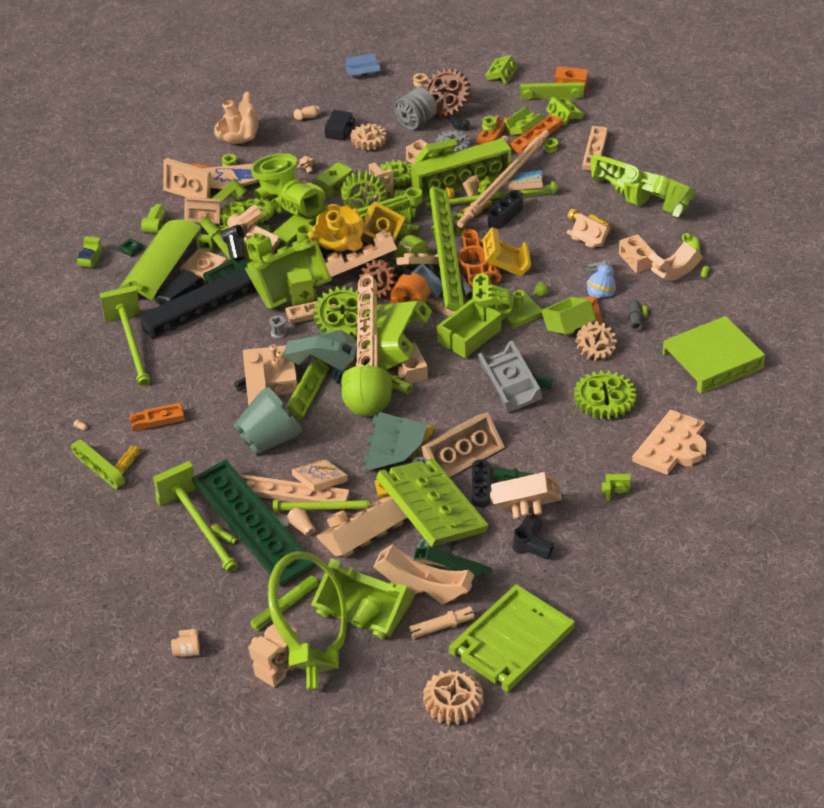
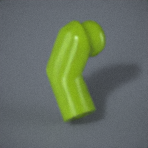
[682,233,701,253]

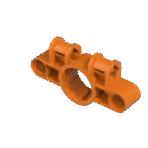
[457,229,502,289]

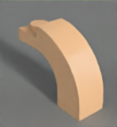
[648,242,703,281]

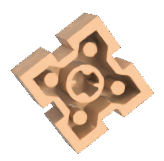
[248,624,300,688]

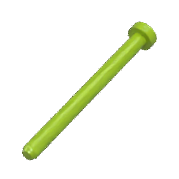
[273,500,370,514]

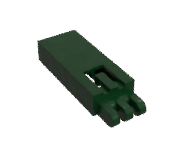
[413,546,493,578]

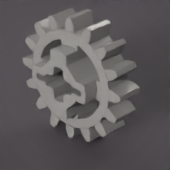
[435,130,470,152]

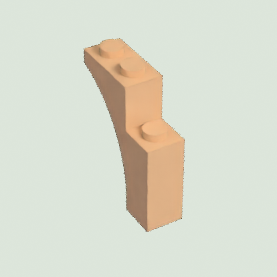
[373,544,474,605]

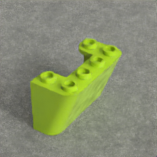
[245,239,332,308]
[356,300,432,370]

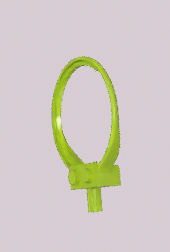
[268,551,347,691]

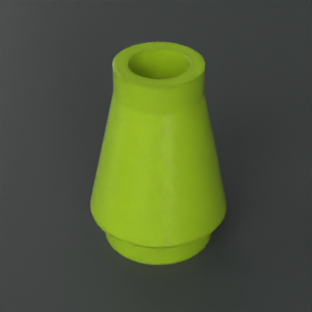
[352,596,381,628]

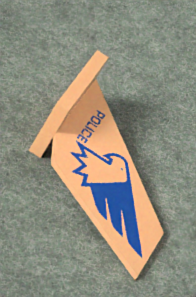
[163,158,260,199]

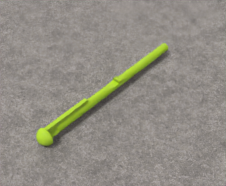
[426,181,558,209]

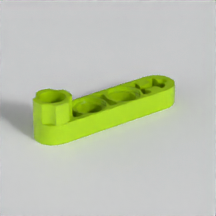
[212,179,246,204]

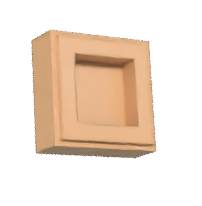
[463,175,480,196]

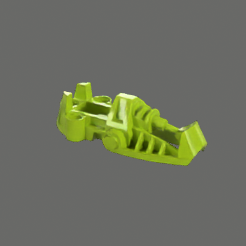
[591,154,697,217]

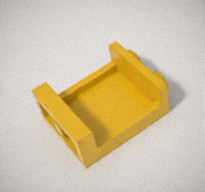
[483,227,531,276]

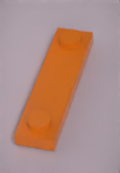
[509,114,563,154]

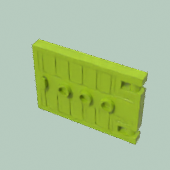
[376,458,489,547]
[449,584,575,693]

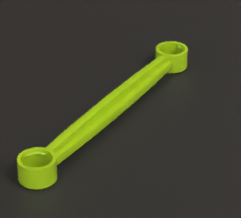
[296,187,423,241]

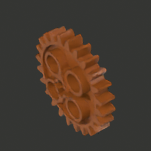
[423,68,472,119]

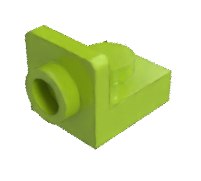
[601,474,630,502]

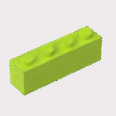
[272,204,328,250]

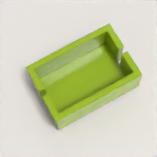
[437,298,501,359]

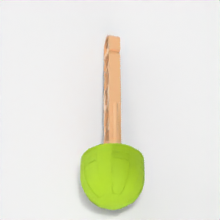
[342,274,392,417]

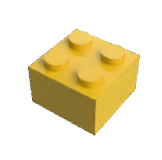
[361,201,405,246]

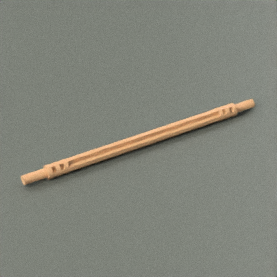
[457,130,549,227]

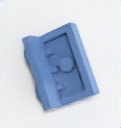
[345,53,380,77]

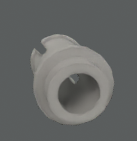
[588,259,611,275]

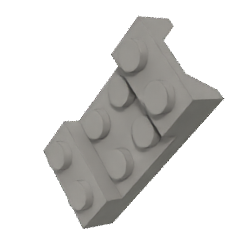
[478,341,543,413]

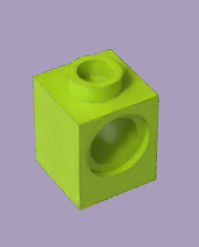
[246,233,274,261]

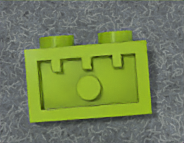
[485,55,518,84]
[546,96,584,126]
[505,107,544,135]

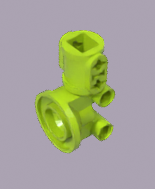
[250,154,326,217]

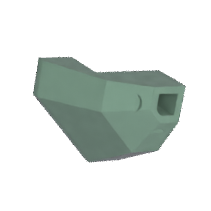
[283,330,357,371]
[362,412,427,470]

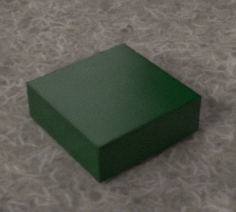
[118,238,143,257]

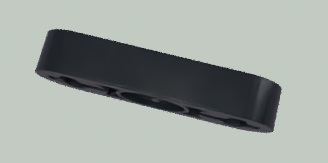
[472,459,490,508]

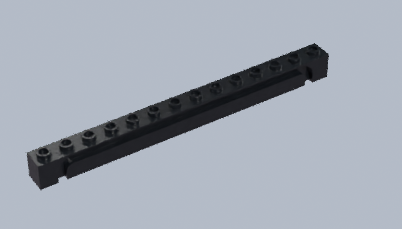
[139,240,363,340]

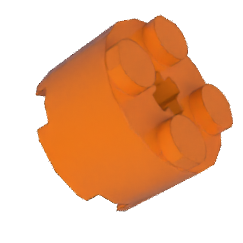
[390,273,432,303]

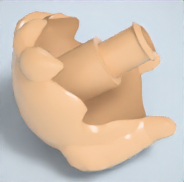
[214,92,259,144]

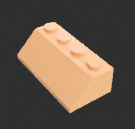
[416,412,505,477]
[317,496,407,557]

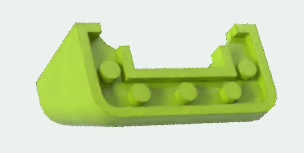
[311,558,415,639]

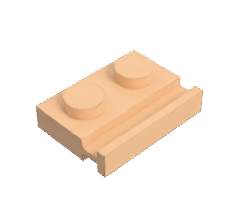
[185,197,220,225]

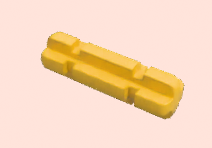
[114,445,140,475]

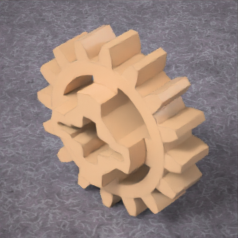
[351,123,386,150]
[575,321,617,361]

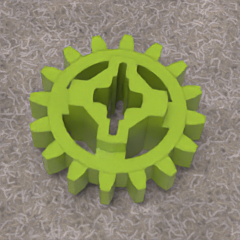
[381,160,411,188]

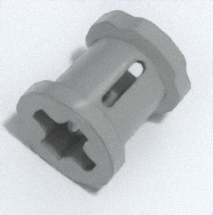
[269,315,287,339]

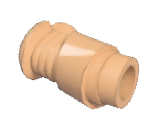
[293,106,321,121]

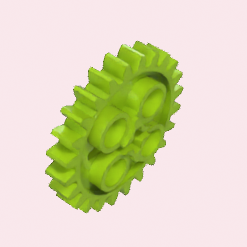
[220,198,274,226]
[313,286,371,339]
[574,370,636,420]

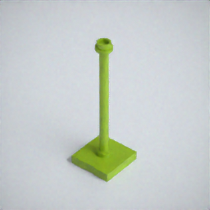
[100,285,151,387]
[153,461,238,573]

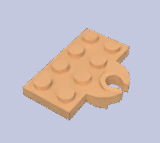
[632,410,706,475]

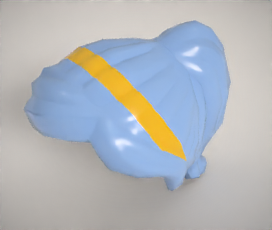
[587,264,616,299]

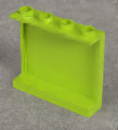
[663,316,765,394]

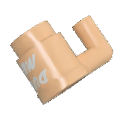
[171,629,200,657]

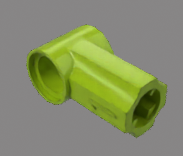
[141,204,166,234]

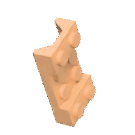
[325,231,397,277]

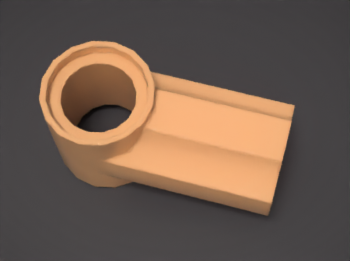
[227,205,263,235]

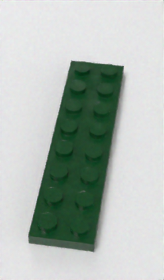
[192,459,315,587]

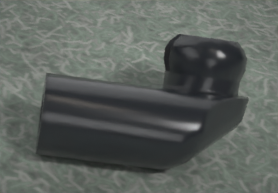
[449,115,470,131]

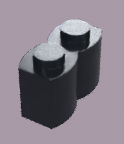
[324,109,355,141]

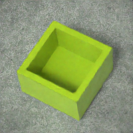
[541,297,596,335]

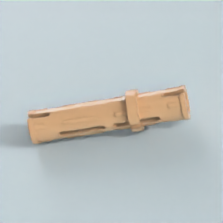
[409,606,474,639]

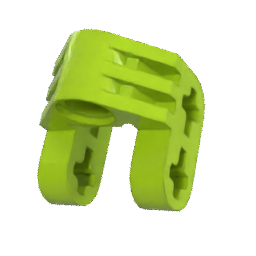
[473,273,512,321]

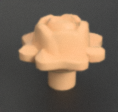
[298,156,316,173]

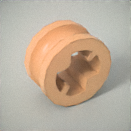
[413,73,428,87]

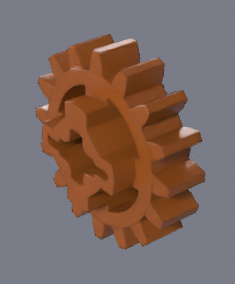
[359,260,397,299]

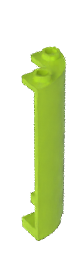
[118,220,201,301]

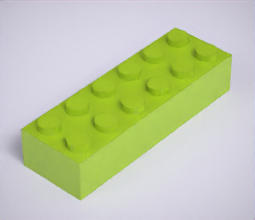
[411,138,511,201]

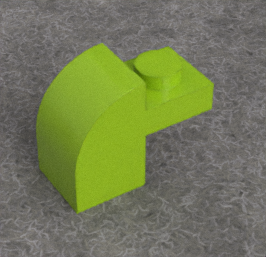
[392,235,434,267]

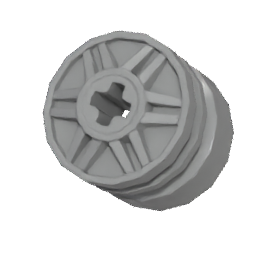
[394,87,437,130]

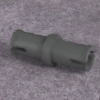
[628,300,643,331]

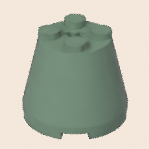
[233,387,303,456]

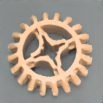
[423,669,483,726]

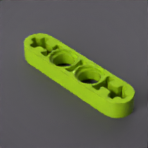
[71,439,125,489]

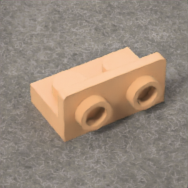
[369,163,393,200]
[567,214,610,248]

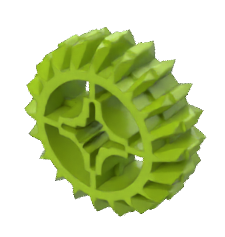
[341,170,387,209]

